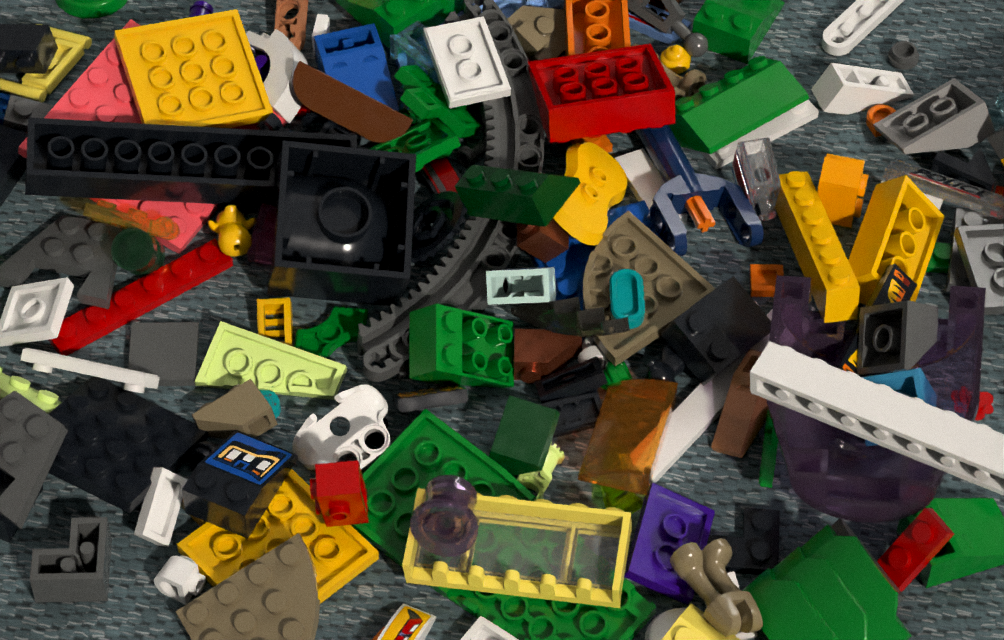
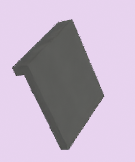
[128,322,199,386]

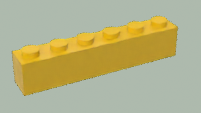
[774,171,860,323]

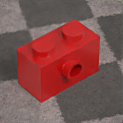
[310,460,369,527]

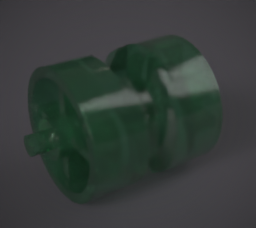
[111,228,165,276]

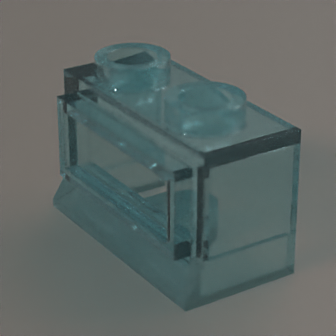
[390,20,441,85]

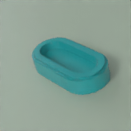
[609,269,645,329]

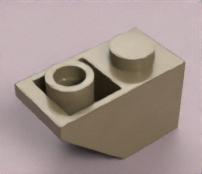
[192,379,278,439]

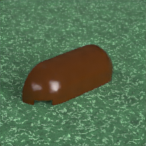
[293,61,413,143]

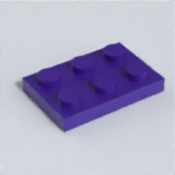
[624,482,715,605]

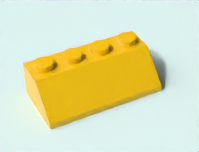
[848,175,945,305]

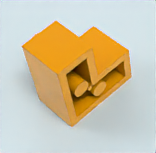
[817,154,869,228]

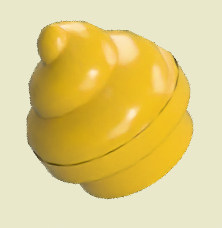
[660,44,691,74]

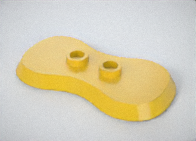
[553,142,627,246]

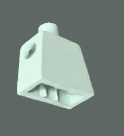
[486,267,556,305]

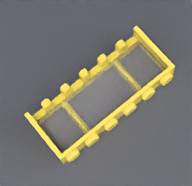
[402,487,632,608]

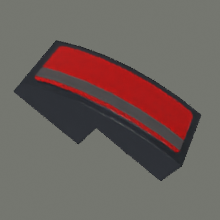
[418,156,462,195]

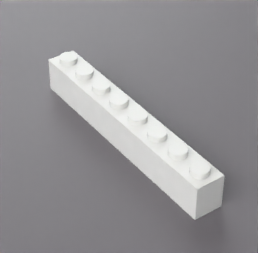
[750,341,1004,496]

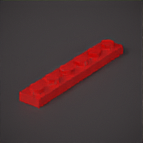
[48,238,233,356]

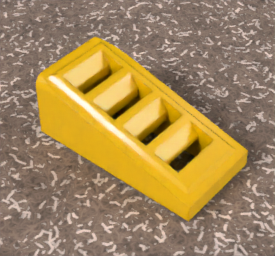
[257,297,293,346]

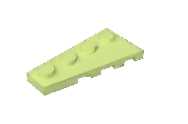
[195,321,347,400]

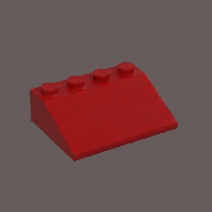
[528,43,676,143]

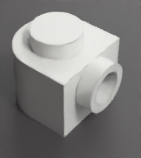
[154,555,206,605]

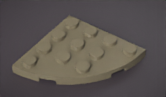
[583,210,715,367]
[175,533,320,640]

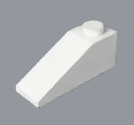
[811,63,914,115]

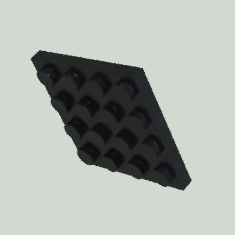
[48,376,208,513]

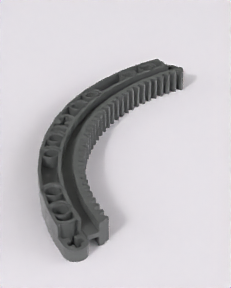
[357,0,544,382]

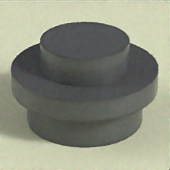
[888,41,919,70]

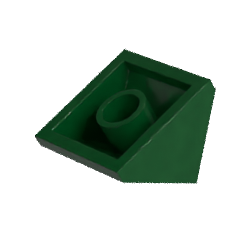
[489,395,560,476]

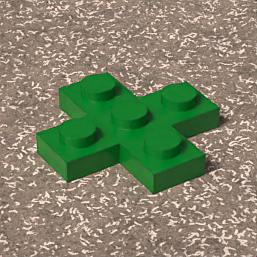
[394,65,482,138]

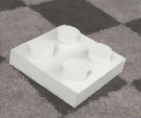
[0,277,74,347]

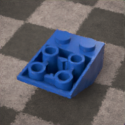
[314,23,399,128]

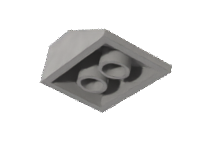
[873,78,995,154]

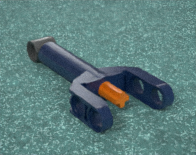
[636,125,764,257]

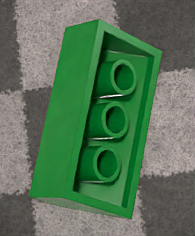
[669,56,809,154]

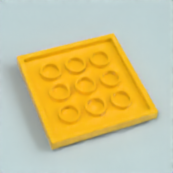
[114,9,273,128]
[177,469,379,604]

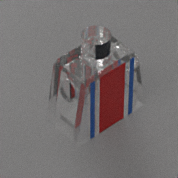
[730,137,781,221]

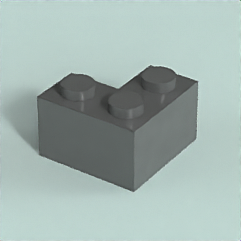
[30,517,112,603]

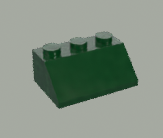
[454,165,581,227]

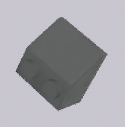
[857,300,938,376]

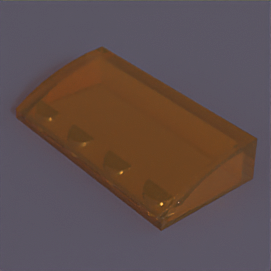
[578,379,678,495]

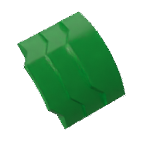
[742,524,912,640]

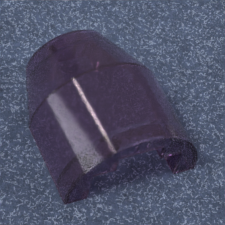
[765,275,986,523]

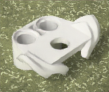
[292,385,391,473]

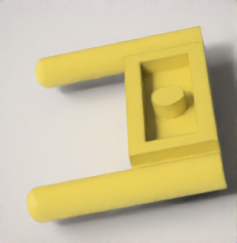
[0,24,92,102]

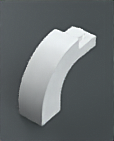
[246,29,308,124]

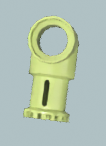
[517,442,565,500]

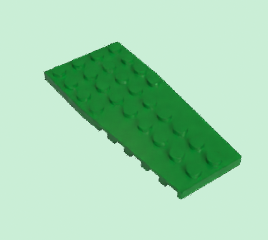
[351,409,656,640]

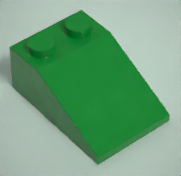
[692,0,785,64]

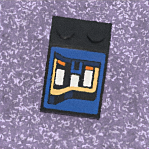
[182,430,298,539]

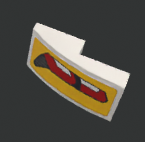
[377,603,436,640]

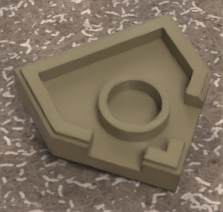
[507,5,566,61]

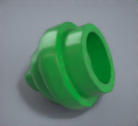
[600,361,634,393]

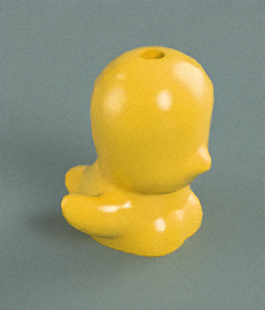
[208,204,256,257]

